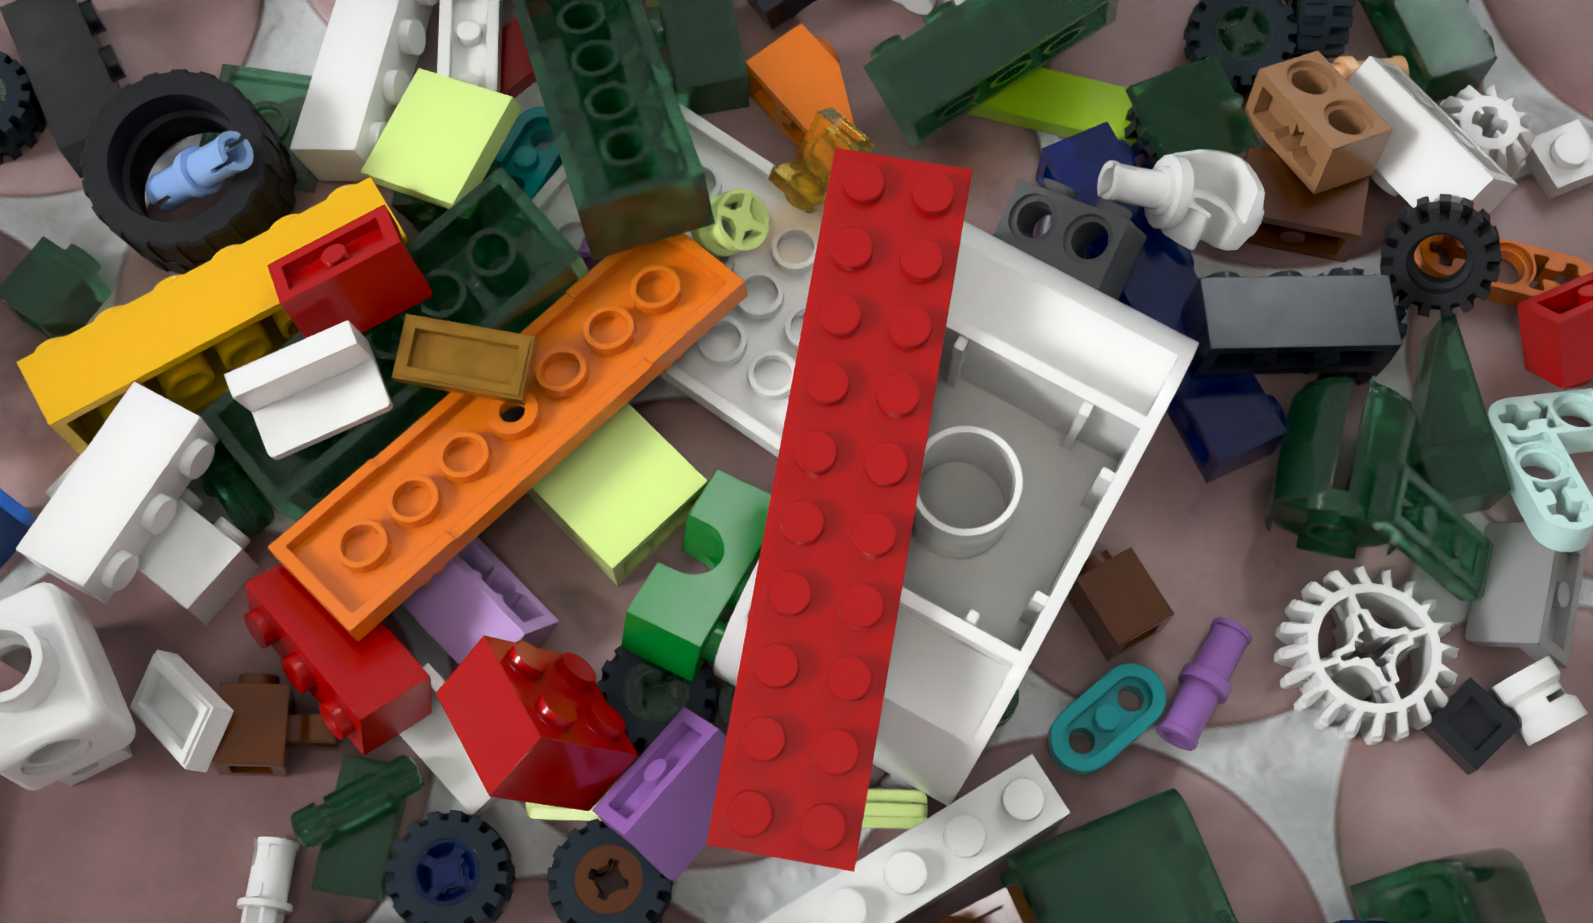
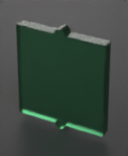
[1125,55,1260,160]

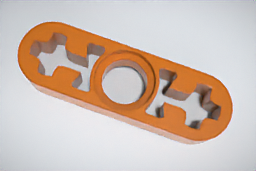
[1414,235,1593,307]

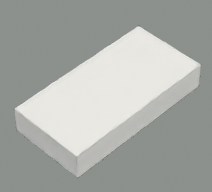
[130,650,234,773]

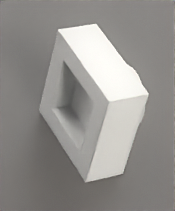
[1525,119,1593,200]

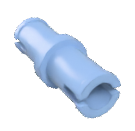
[145,130,254,212]

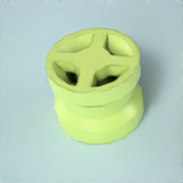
[690,188,769,258]

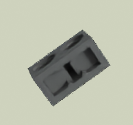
[993,178,1147,301]

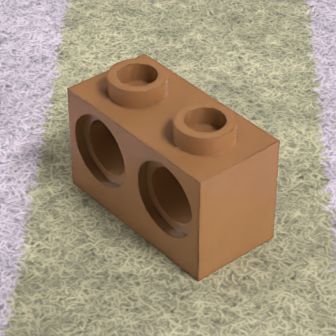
[1243,51,1393,195]

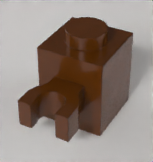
[212,673,338,777]

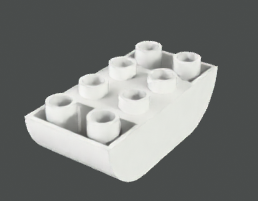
[713,221,1199,806]

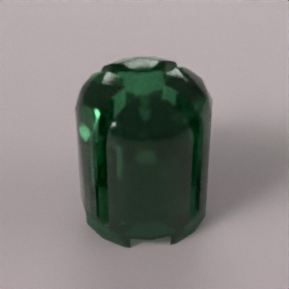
[1264,377,1419,559]

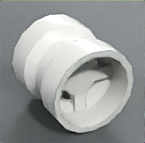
[1491,656,1588,746]

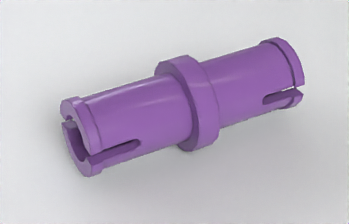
[1156,617,1253,751]

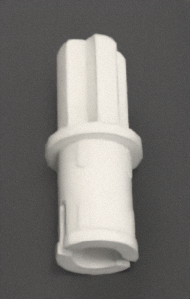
[236,836,300,923]

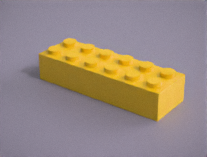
[17,177,421,455]

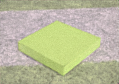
[360,68,522,214]

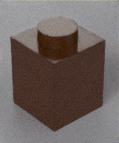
[1067,547,1174,661]

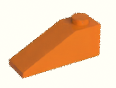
[745,23,861,183]

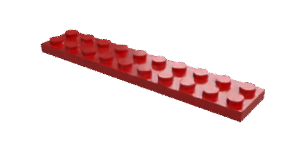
[706,148,973,872]

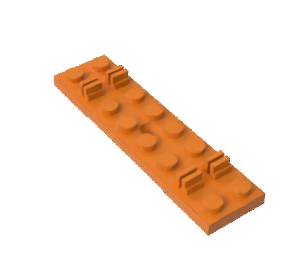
[268,212,748,642]

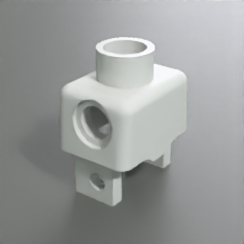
[0,582,136,791]

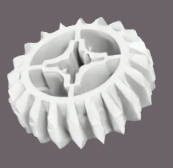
[1273,566,1459,745]

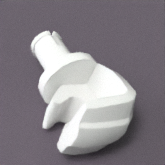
[1097,149,1265,251]

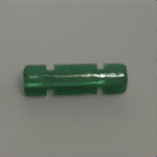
[290,755,424,848]

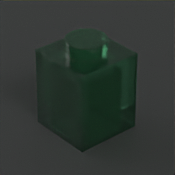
[0,236,112,339]

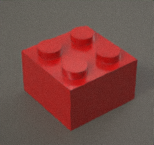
[436,635,639,811]

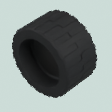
[80,69,297,274]

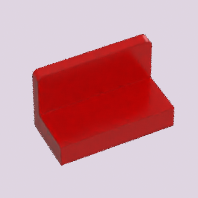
[267,204,432,339]

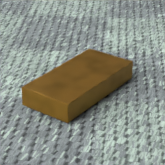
[392,314,539,405]

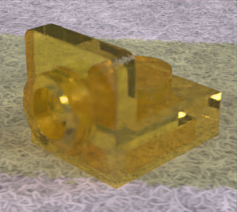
[768,107,875,213]

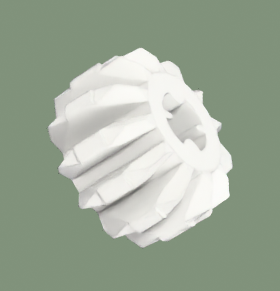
[1439,84,1536,177]

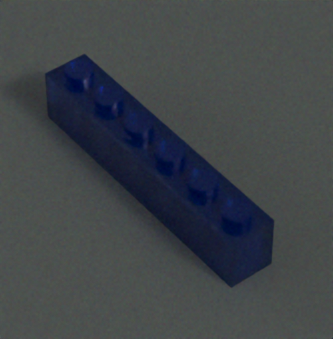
[1035,121,1288,483]

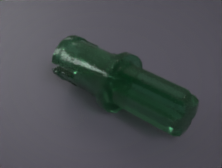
[202,420,275,536]

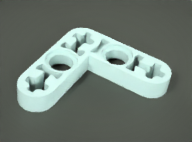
[1481,388,1593,552]

